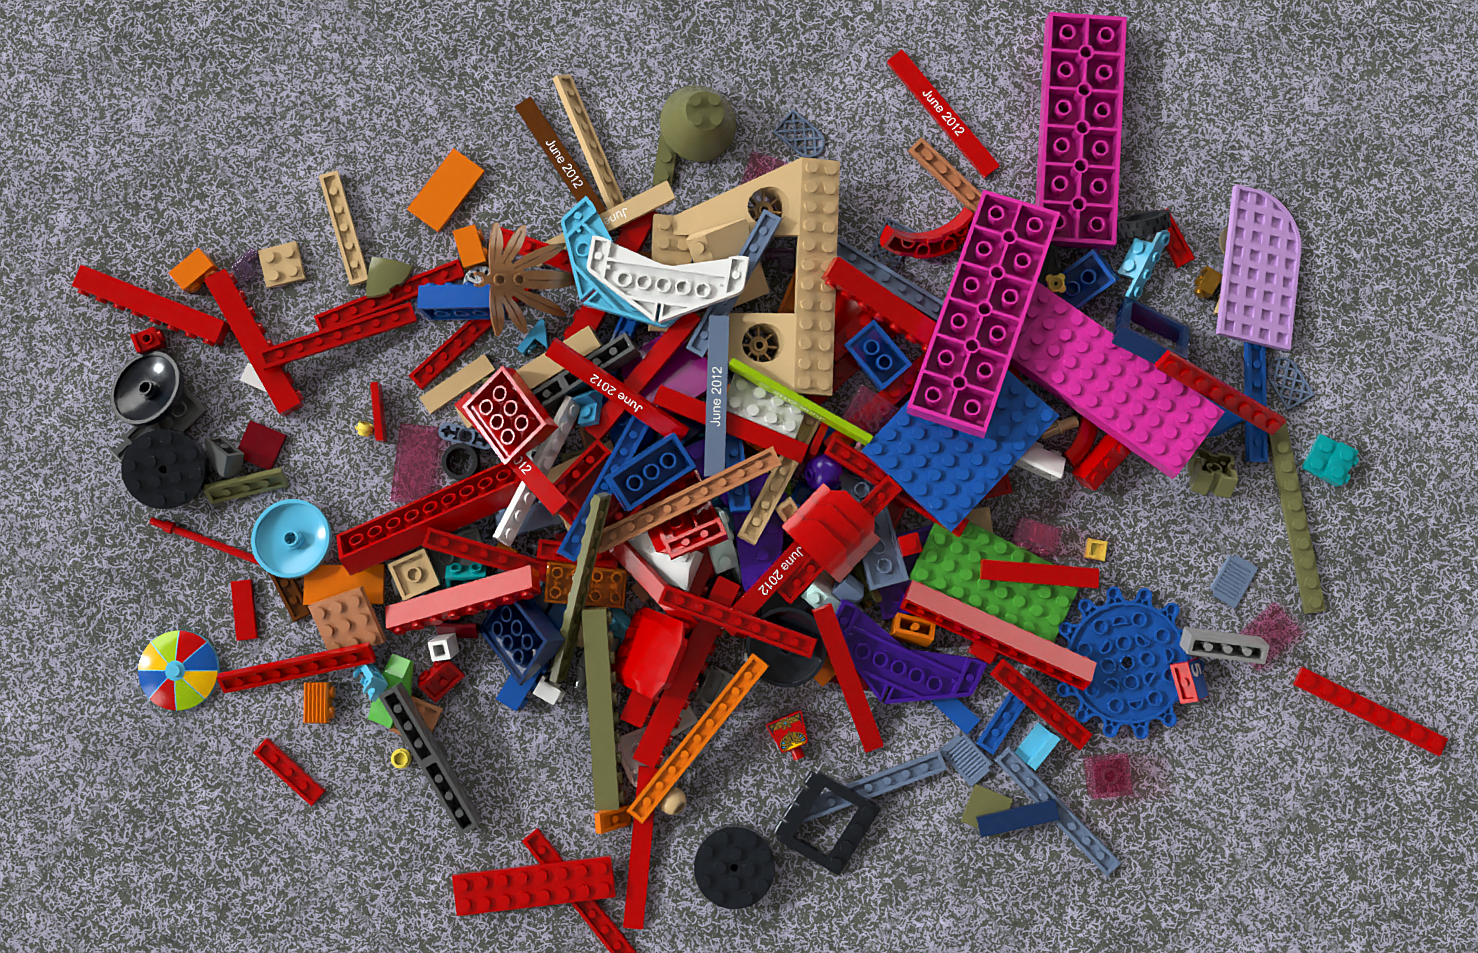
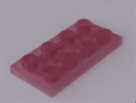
[842,385,900,437]

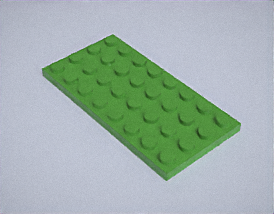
[908,522,1079,643]

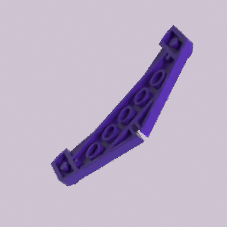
[684,439,787,592]
[835,598,987,704]

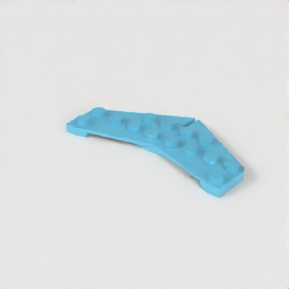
[561,196,681,329]

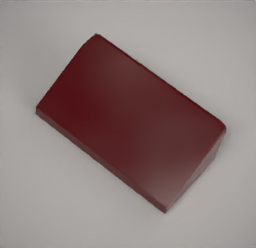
[436,622,479,639]

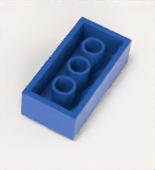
[417,282,506,321]
[603,433,696,511]

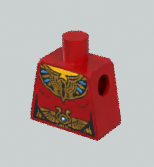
[765,710,808,761]

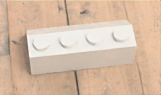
[1014,442,1066,481]
[618,531,704,592]

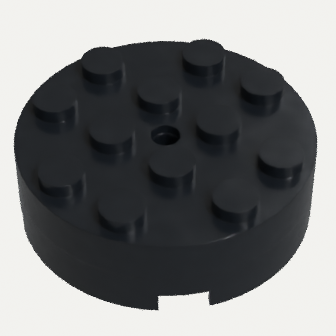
[121,429,209,509]
[694,824,775,909]

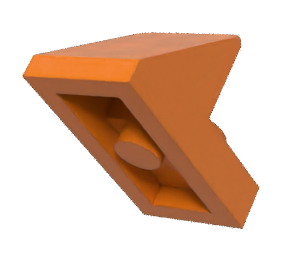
[594,804,631,834]

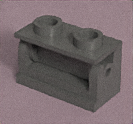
[694,664,734,707]

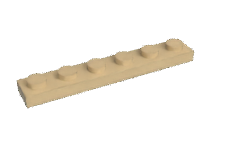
[319,170,368,286]

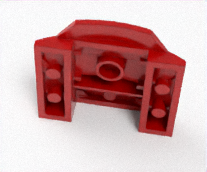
[645,470,729,560]
[781,483,880,583]

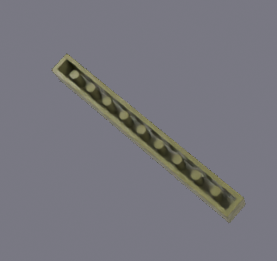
[582,606,625,811]

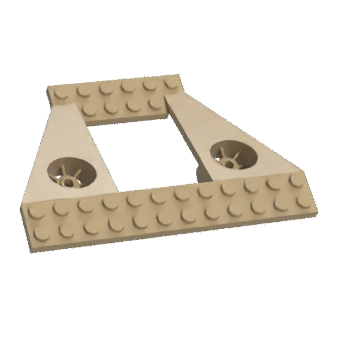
[648,157,840,396]

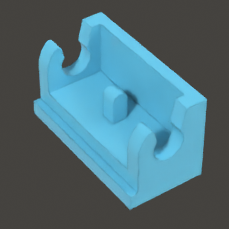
[353,663,388,702]

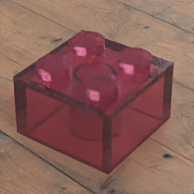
[1010,517,1062,556]
[1082,751,1133,799]

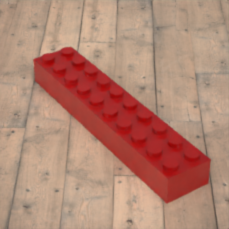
[336,462,522,576]

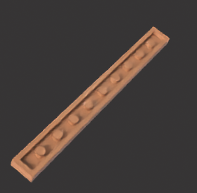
[598,446,782,554]

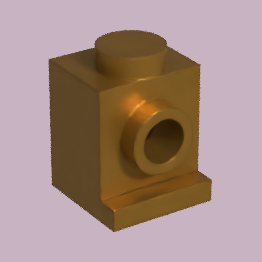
[1193,266,1223,299]

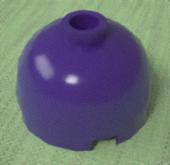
[805,454,843,491]

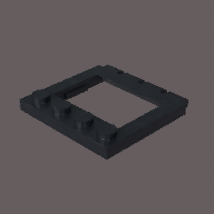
[772,770,881,876]

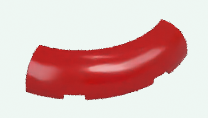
[880,207,975,259]
[1061,414,1099,469]

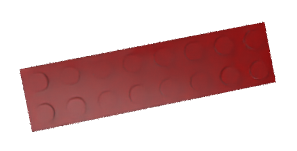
[452,855,616,916]

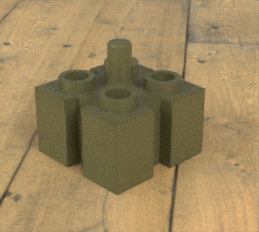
[1187,448,1238,498]

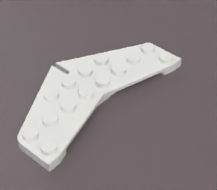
[587,235,750,324]

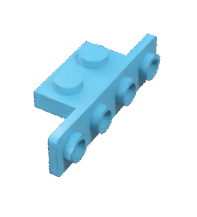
[1117,229,1170,301]

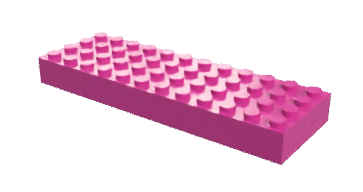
[1035,12,1127,250]
[907,190,1060,439]
[1009,282,1225,480]

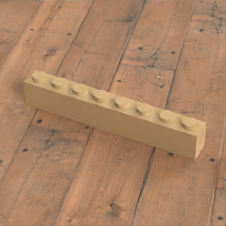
[455,325,603,430]

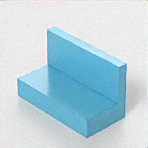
[1015,722,1060,771]

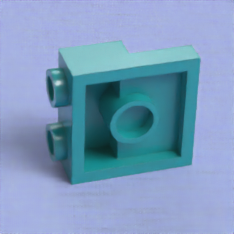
[1301,434,1359,487]
[445,562,488,589]

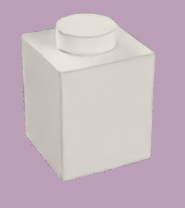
[428,633,459,661]

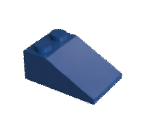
[1045,248,1119,309]
[844,319,912,391]

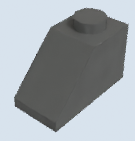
[204,436,244,478]

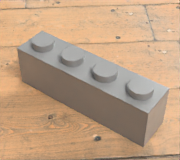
[1180,627,1270,664]

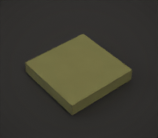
[960,784,1013,837]

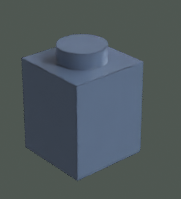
[832,573,864,604]

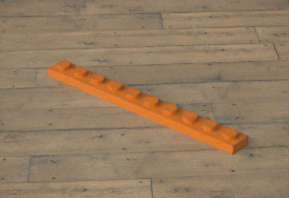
[627,653,769,823]

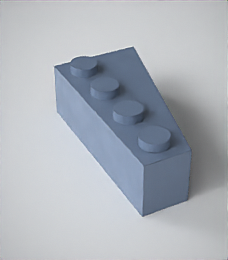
[494,500,563,537]

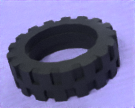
[1117,209,1171,238]

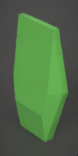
[368,653,414,729]

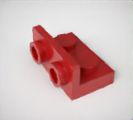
[417,659,465,703]

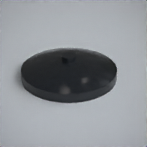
[110,351,184,427]
[746,606,827,688]

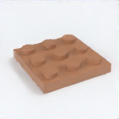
[308,586,387,650]

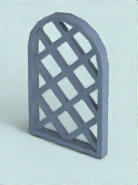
[773,109,824,158]
[870,217,915,269]
[1266,357,1315,410]

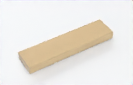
[419,354,496,414]

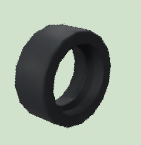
[441,443,481,481]

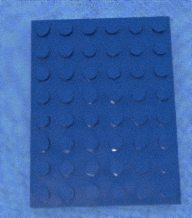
[862,370,1059,533]

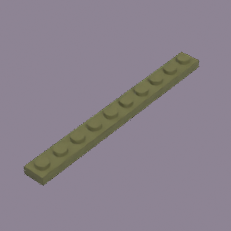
[1267,417,1326,614]
[549,492,612,683]

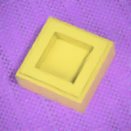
[1084,538,1108,561]

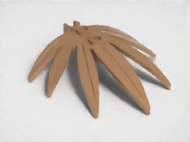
[473,223,576,336]

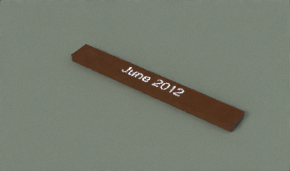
[514,96,607,214]

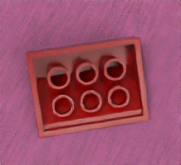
[833,289,880,365]
[462,365,558,465]

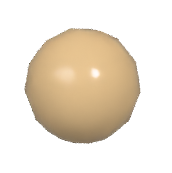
[659,787,687,815]

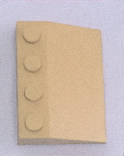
[686,218,770,307]

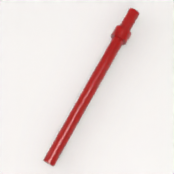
[149,517,259,565]

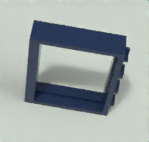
[1111,297,1191,364]

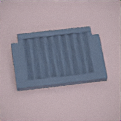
[1209,555,1258,609]
[940,733,992,787]

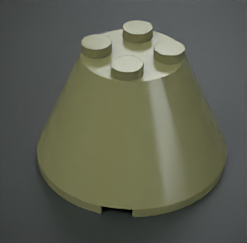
[660,85,736,162]

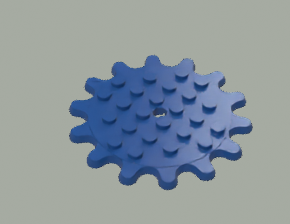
[1056,586,1205,739]

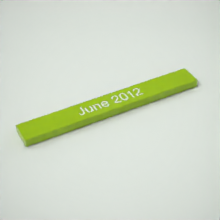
[728,358,873,446]

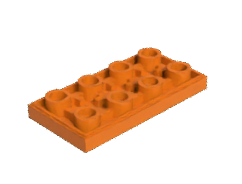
[407,148,485,233]
[544,562,627,609]
[303,564,385,605]

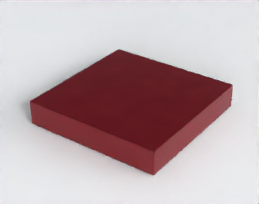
[238,420,287,470]

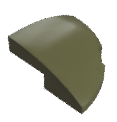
[366,257,413,298]

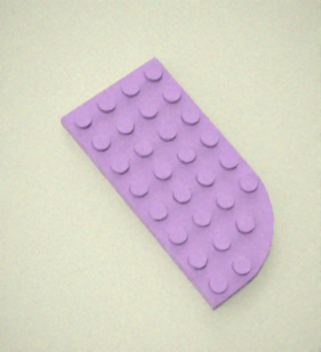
[1216,184,1301,351]

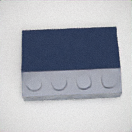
[478,598,565,685]

